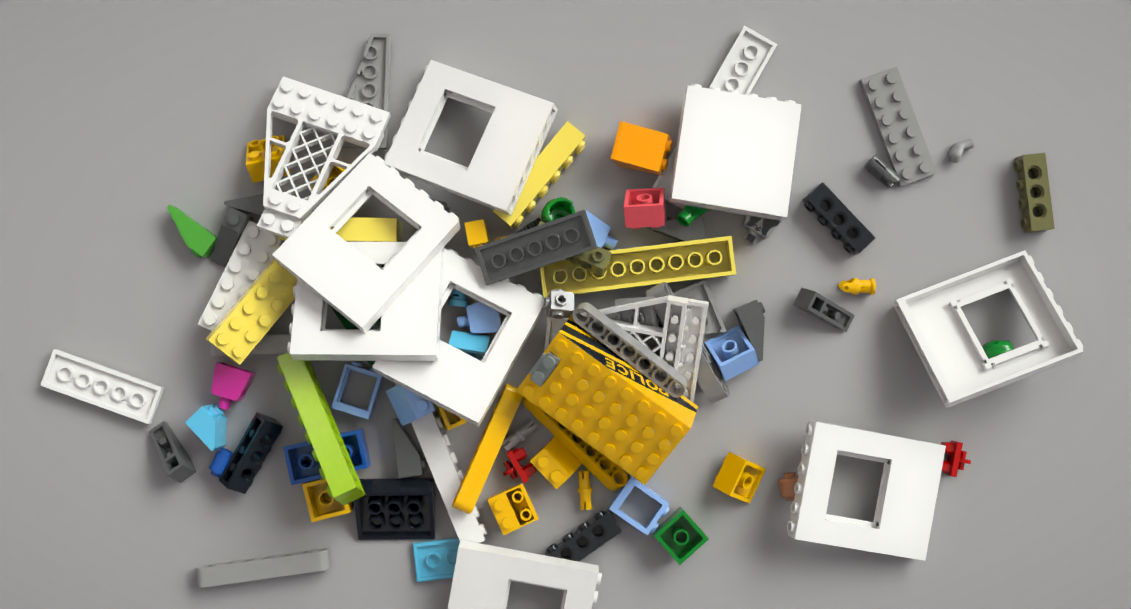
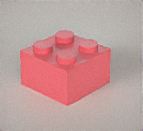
[623,188,666,229]

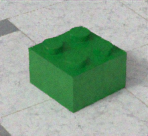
[653,507,709,565]

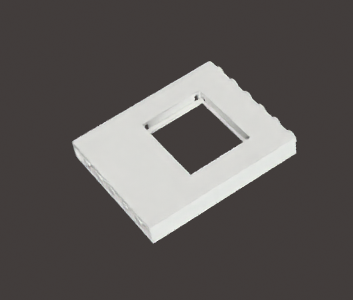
[384,60,558,216]
[272,153,460,334]
[287,242,444,361]
[372,248,544,427]
[894,250,1083,408]
[787,420,946,561]
[448,540,602,609]

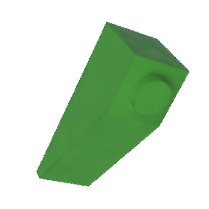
[167,205,217,258]

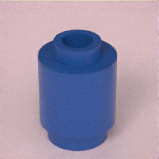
[209,448,234,478]

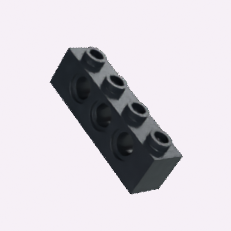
[803,182,875,255]
[219,412,283,494]
[545,510,622,562]

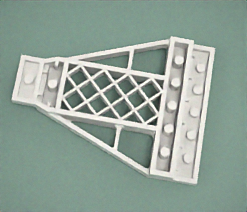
[257,77,391,239]
[544,295,709,403]

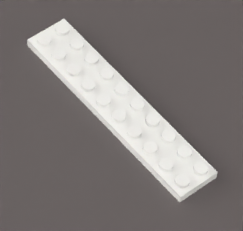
[652,26,777,210]

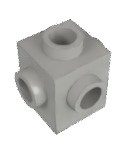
[544,289,574,319]

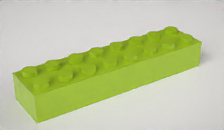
[277,352,366,505]

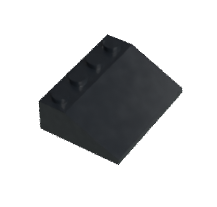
[354,478,435,540]

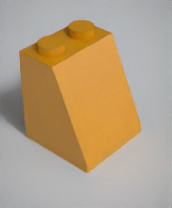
[610,121,673,176]

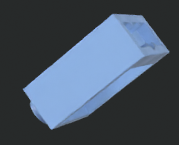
[331,361,384,419]
[608,475,669,536]

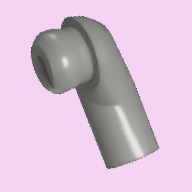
[949,139,974,163]

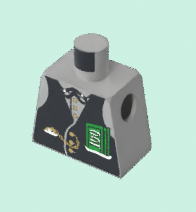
[741,215,781,245]

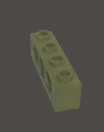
[1014,153,1055,233]
[538,221,611,277]

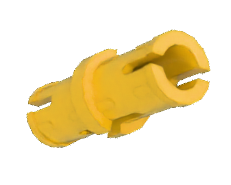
[577,470,593,510]

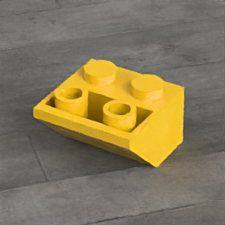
[245,135,291,183]
[487,483,539,536]

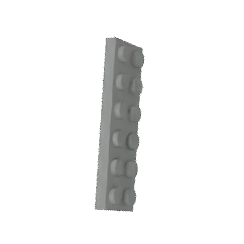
[860,66,937,187]

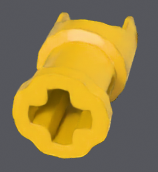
[838,278,876,295]

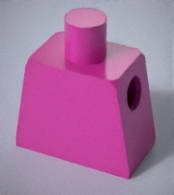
[211,362,256,410]

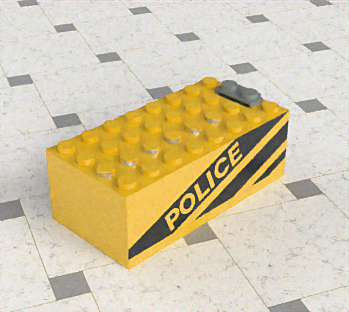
[516,315,698,485]

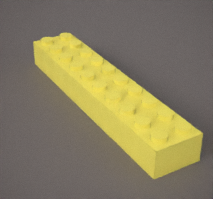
[540,236,736,298]

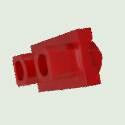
[941,440,971,477]
[503,447,537,483]

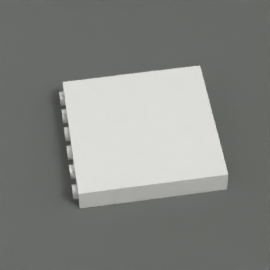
[669,84,802,221]

